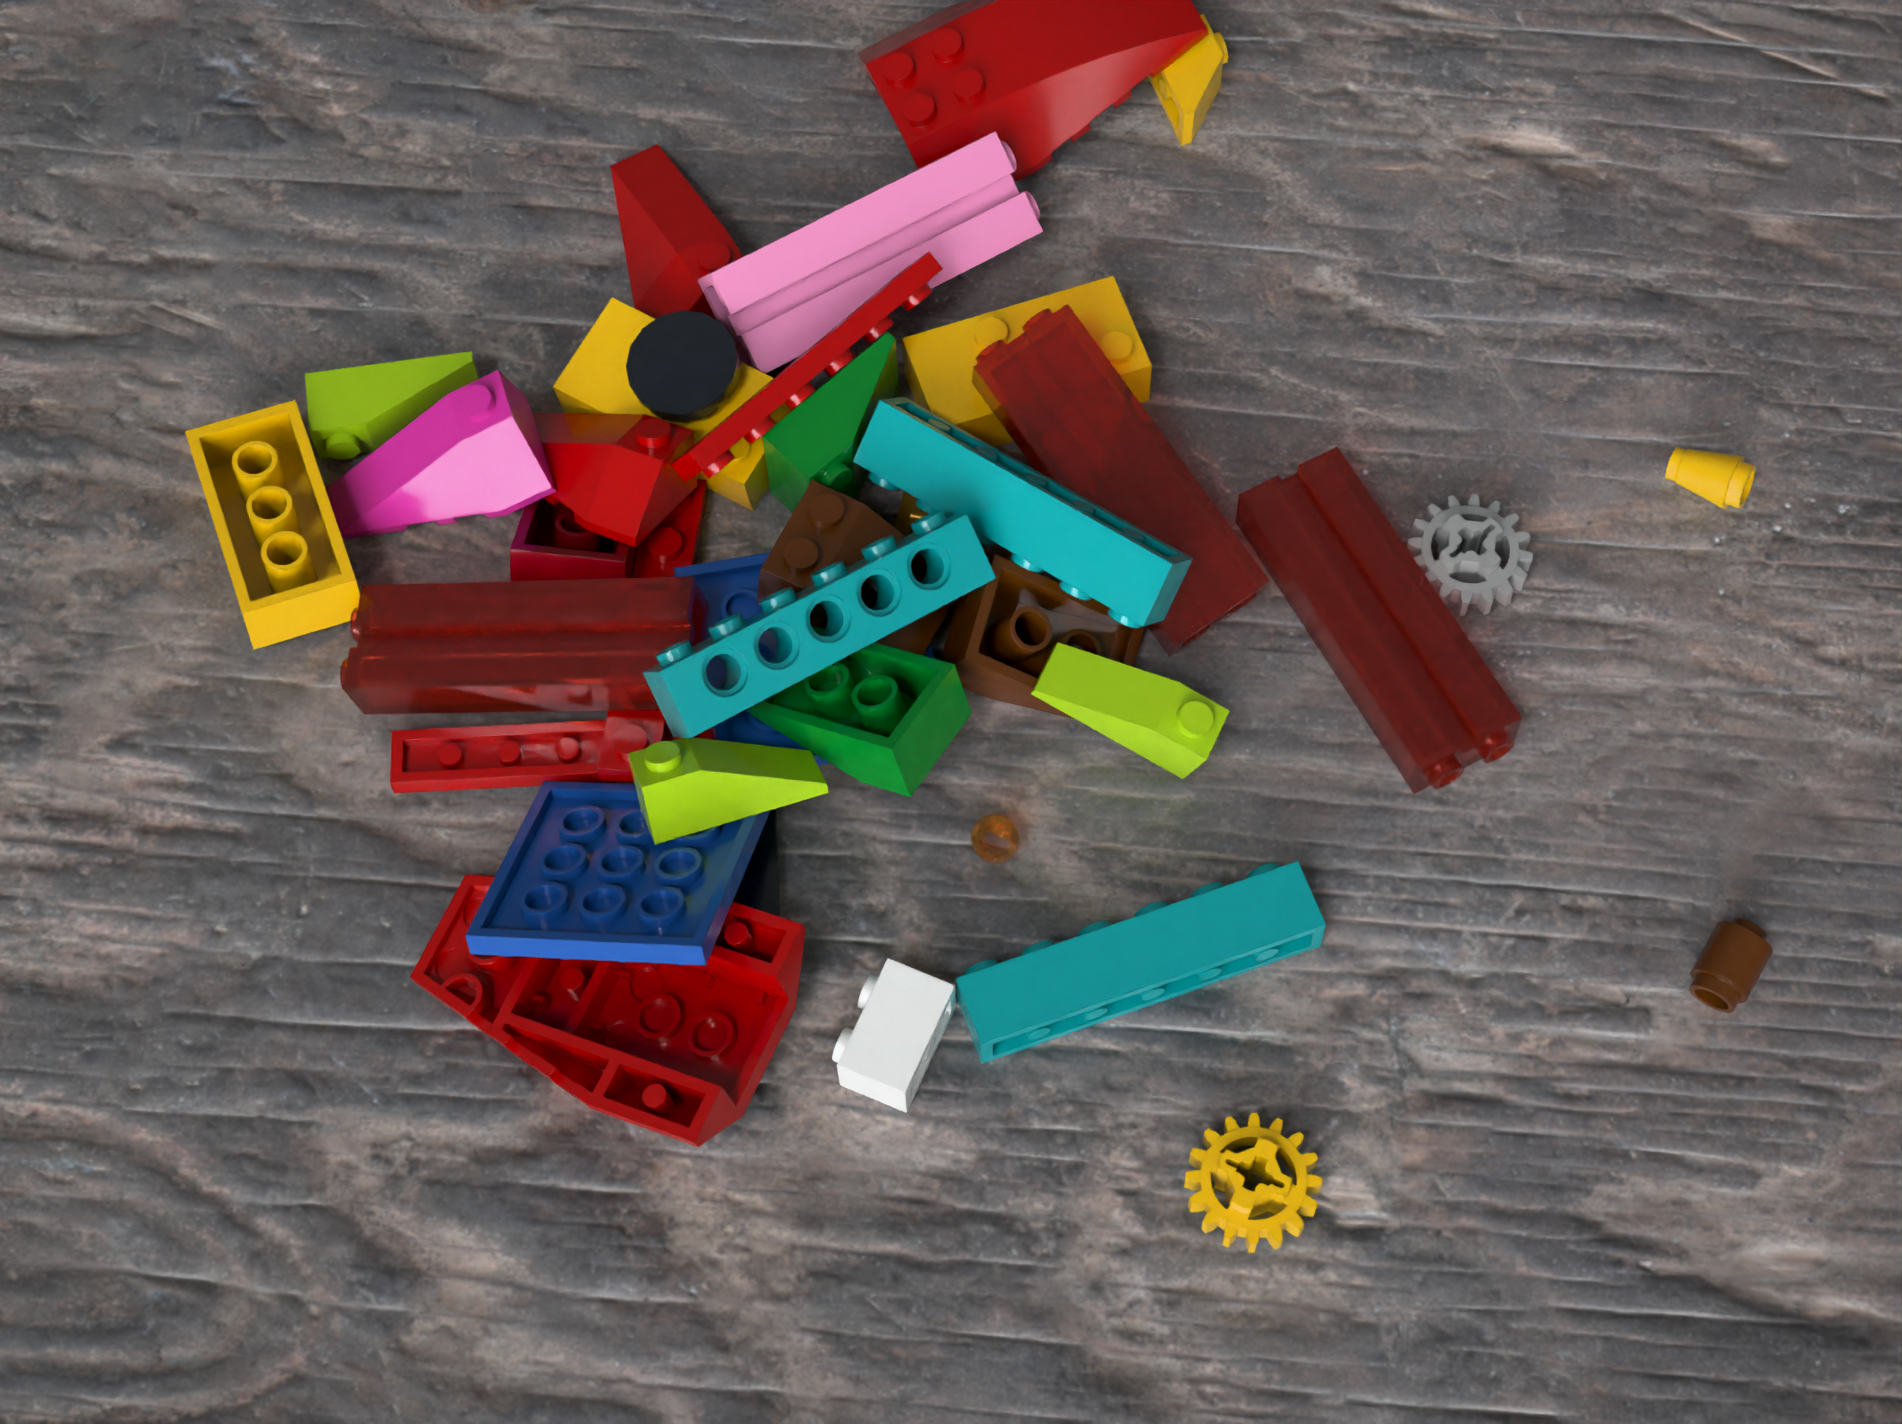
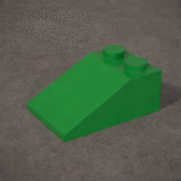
[762,332,899,513]
[748,625,972,797]

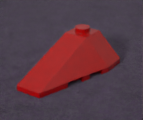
[610,144,743,320]
[532,412,697,548]

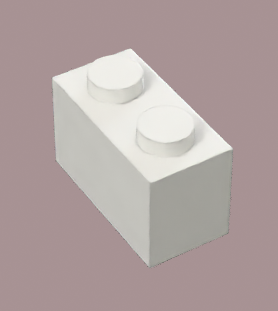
[832,958,956,1113]

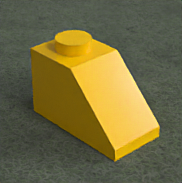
[1148,14,1228,146]

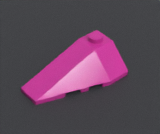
[326,370,557,539]

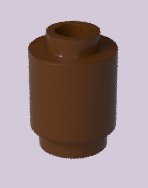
[1689,918,1773,1013]

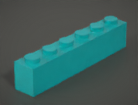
[853,397,1193,628]
[956,861,1326,1064]

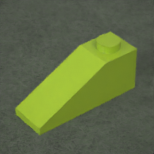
[305,351,480,460]
[1031,642,1230,779]
[628,737,829,845]

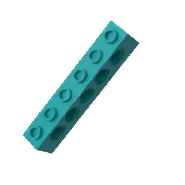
[643,510,996,738]

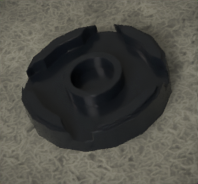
[626,310,742,422]

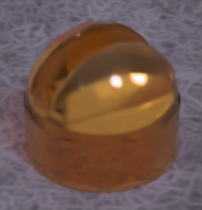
[971,814,1020,864]

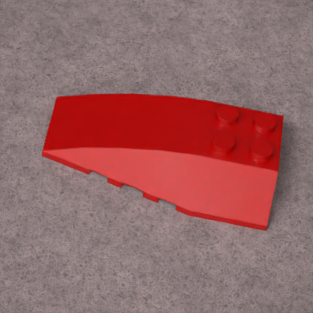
[857,0,1208,182]
[410,874,806,1147]

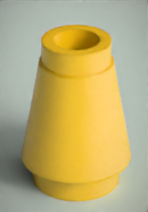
[1665,446,1756,510]

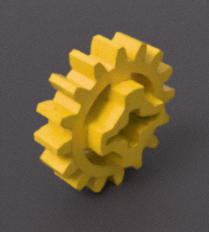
[1184,1113,1322,1253]

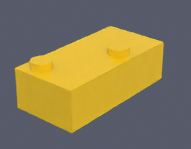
[902,276,1152,447]
[553,297,805,511]
[185,400,365,650]

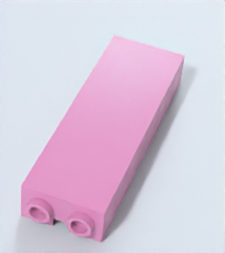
[697,131,1043,374]

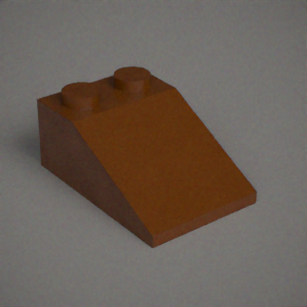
[756,480,954,656]
[940,554,1144,719]

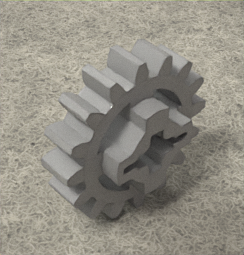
[1405,494,1533,616]

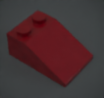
[510,498,638,618]

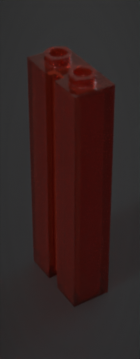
[972,304,1270,657]
[1235,447,1522,794]
[340,576,709,714]

